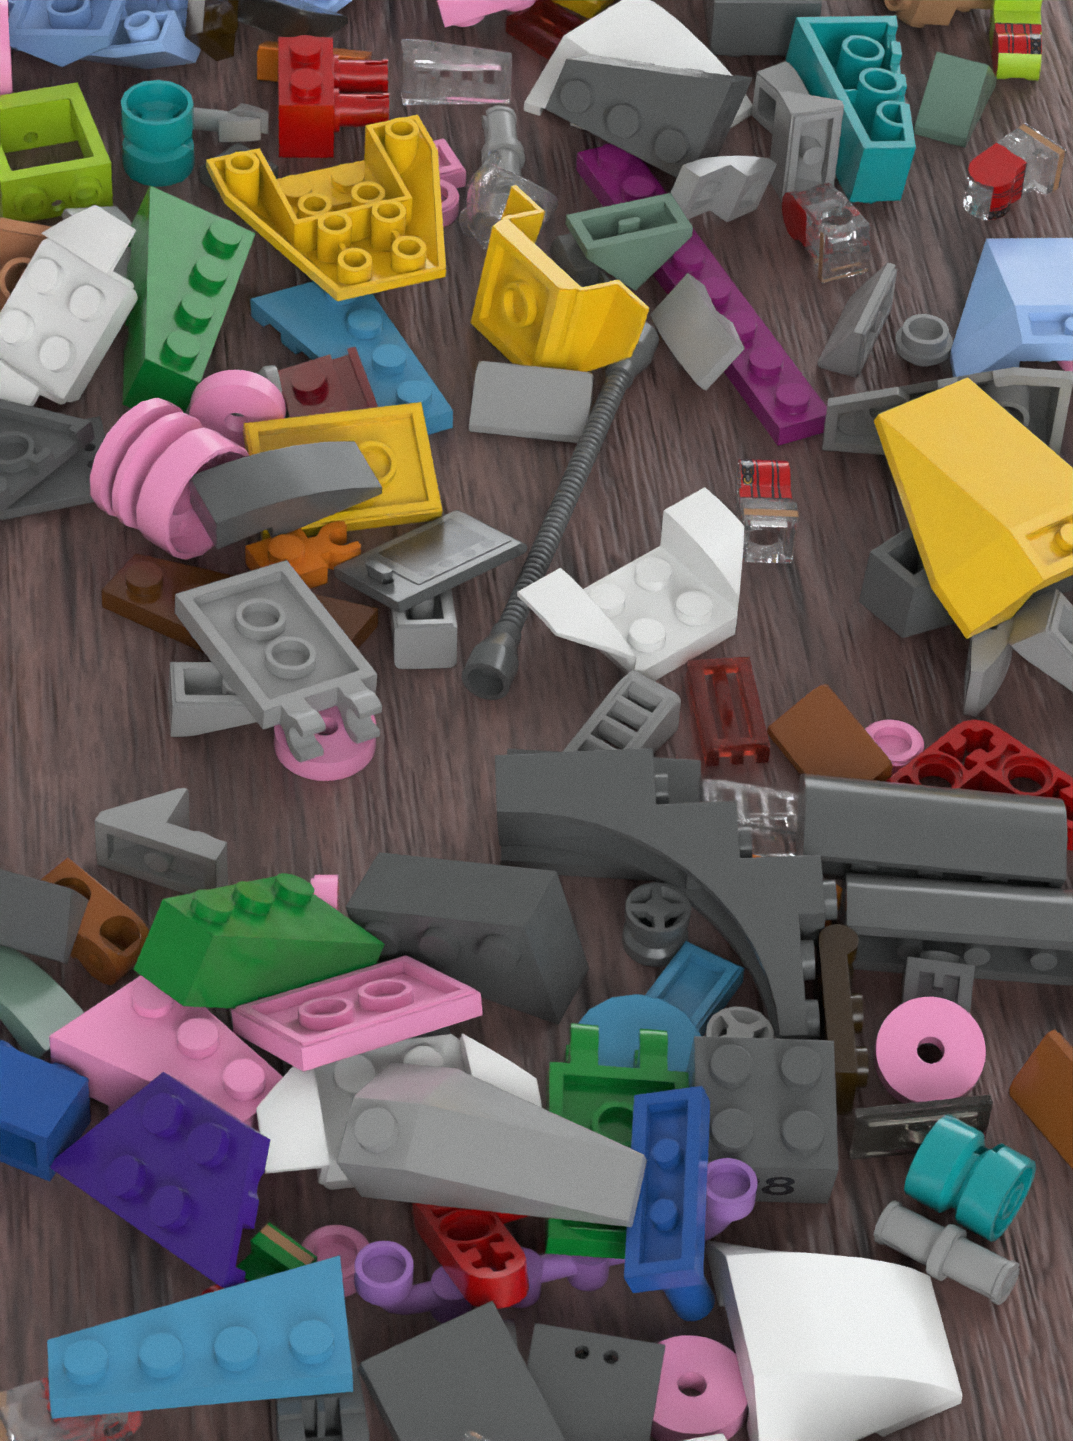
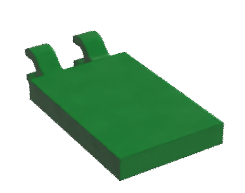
[545,1023,689,1259]

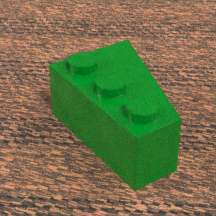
[133,873,385,1008]

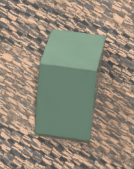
[914,52,997,148]
[565,193,693,291]

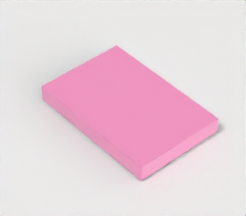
[231,955,483,1072]

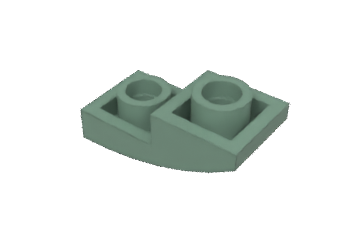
[0,946,84,1060]

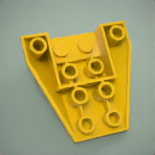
[206,115,446,301]
[874,377,1073,639]

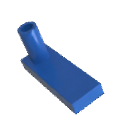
[624,1086,715,1321]

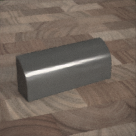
[795,774,1067,888]
[840,872,1073,986]

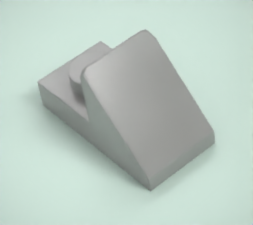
[95,788,228,894]

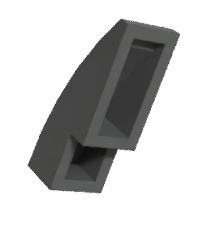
[189,441,382,550]

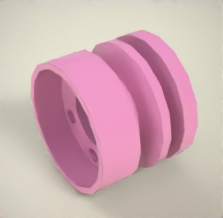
[89,398,249,560]

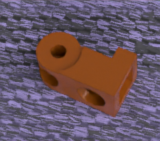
[41,857,149,985]

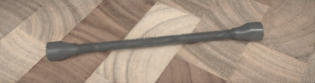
[462,322,659,700]

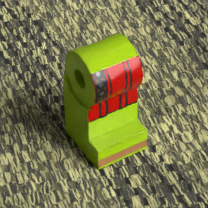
[988,0,1042,81]

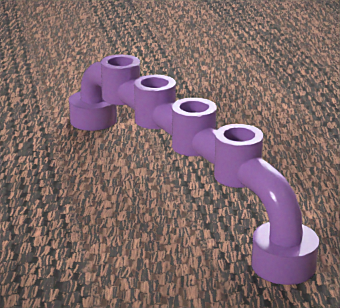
[354,1158,758,1323]

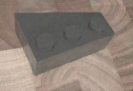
[345,852,589,1025]

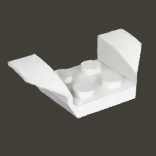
[0,205,138,407]
[517,487,744,681]
[256,1033,542,1190]

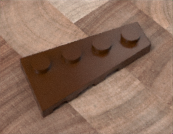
[101,553,379,653]

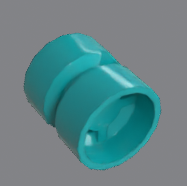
[121,80,195,187]
[904,1115,1036,1242]

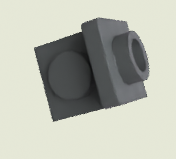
[901,951,975,1047]

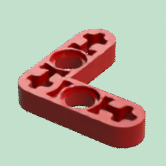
[885,719,1073,851]
[412,1203,529,1309]

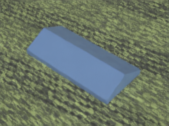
[8,0,127,67]

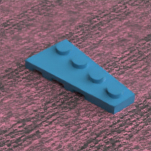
[250,281,453,435]
[47,1255,353,1419]

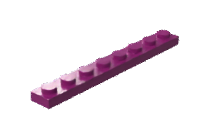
[576,143,827,446]

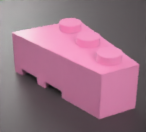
[49,976,283,1132]

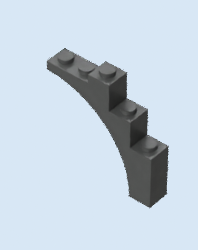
[495,748,837,1040]

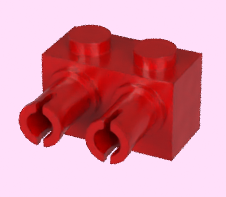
[278,35,389,158]

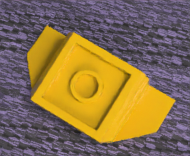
[470,185,649,372]

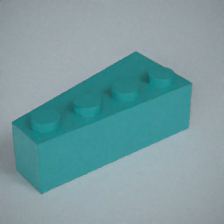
[785,16,916,203]

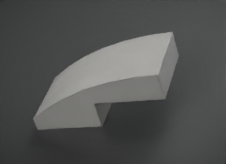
[671,156,777,222]
[650,273,745,391]
[963,614,1016,716]

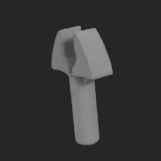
[194,103,269,142]

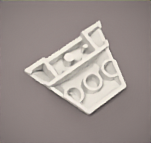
[524,0,753,130]
[706,1240,962,1441]

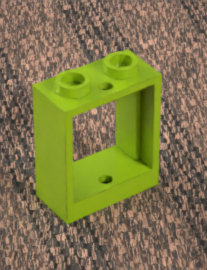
[0,82,113,222]

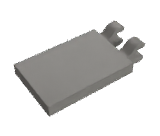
[175,560,383,762]

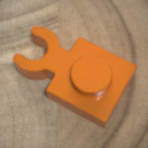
[245,521,361,589]

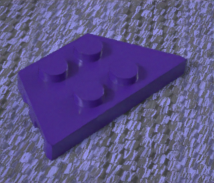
[50,1072,271,1289]

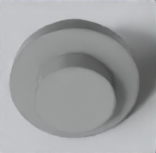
[895,314,953,367]

